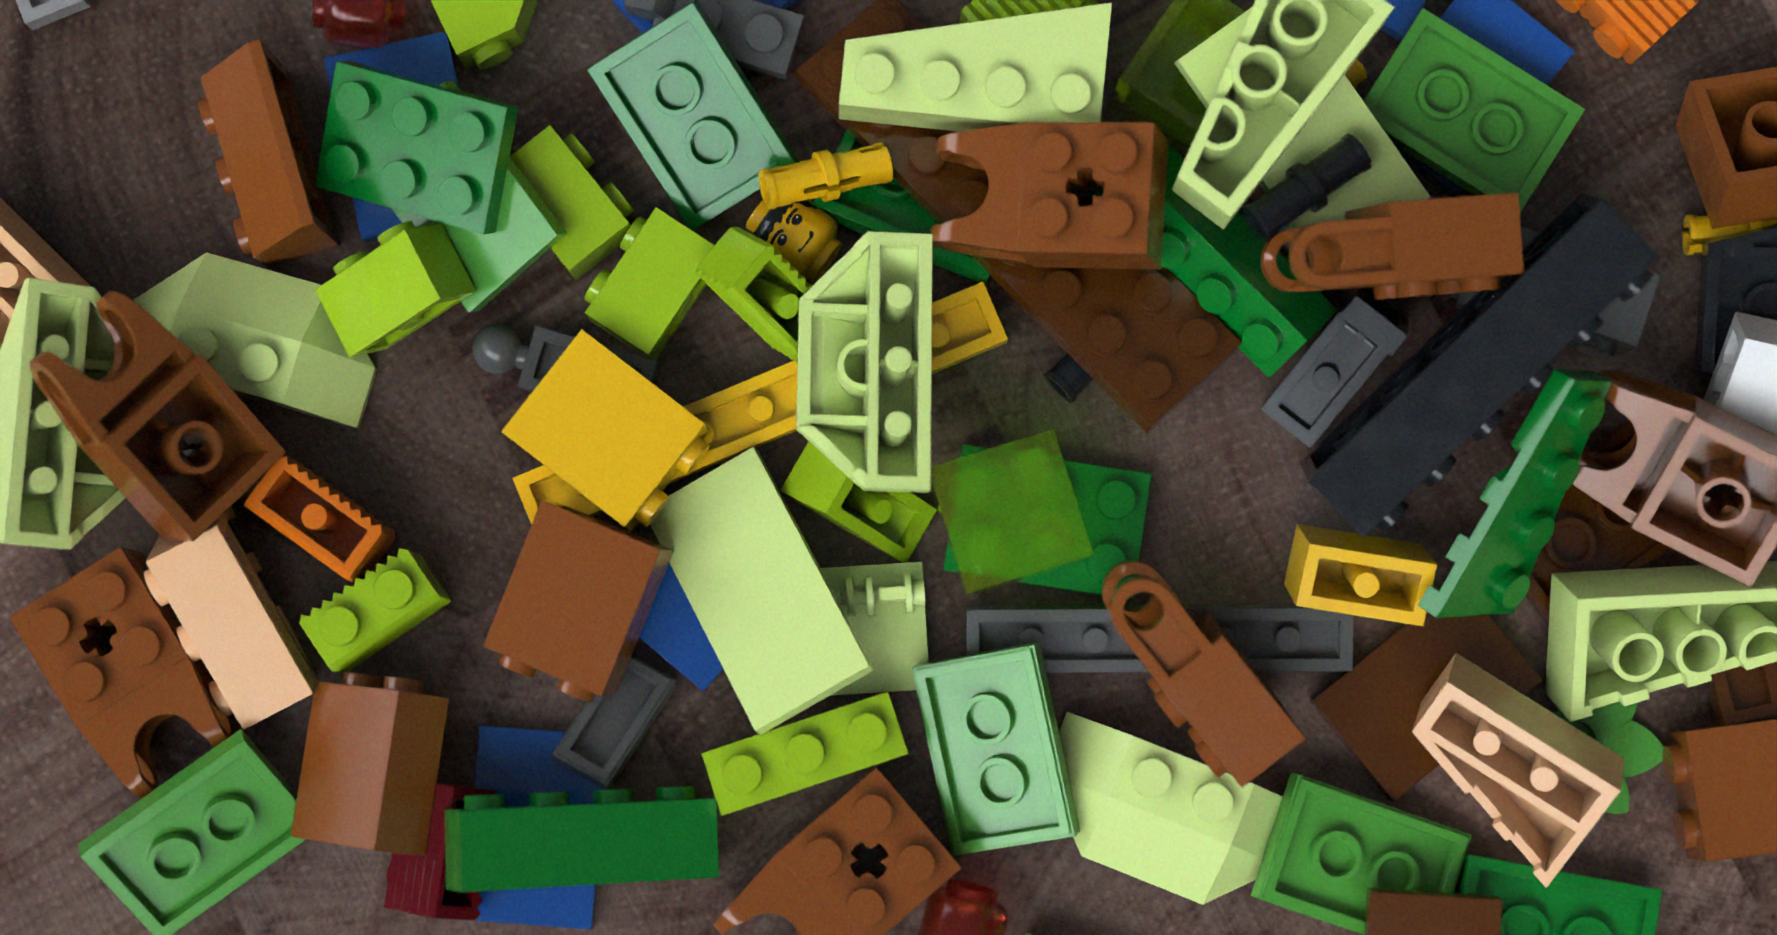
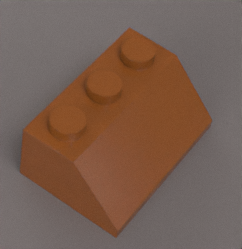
[198,39,340,268]

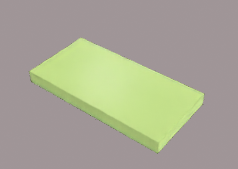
[1174,6,1430,228]
[650,447,874,735]

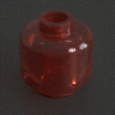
[312,0,405,48]
[917,879,1009,935]

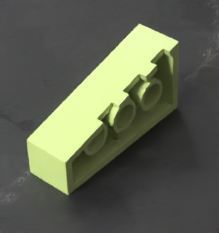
[1172,0,1395,230]
[1545,561,1777,722]

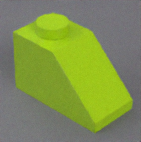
[430,0,538,70]
[780,441,937,563]

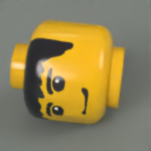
[745,200,843,284]

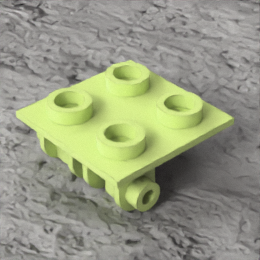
[821,562,929,696]

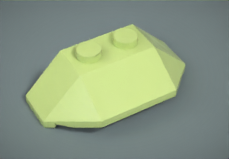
[796,231,932,492]
[134,252,377,429]
[0,278,126,550]
[1059,712,1283,905]

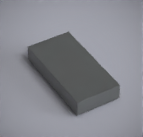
[552,655,677,790]

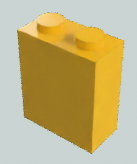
[501,329,710,532]

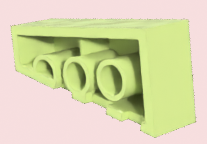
[839,3,1112,132]

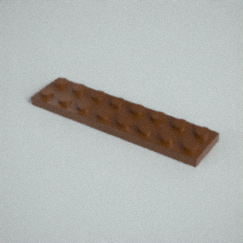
[795,0,1242,434]

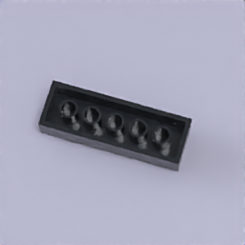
[1300,193,1659,537]

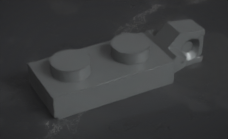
[624,0,804,80]

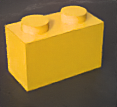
[1284,524,1437,626]

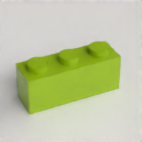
[701,692,908,816]

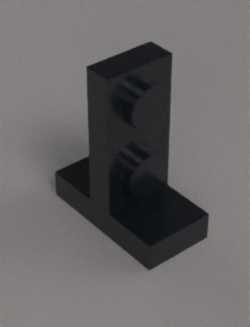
[1260,288,1408,448]

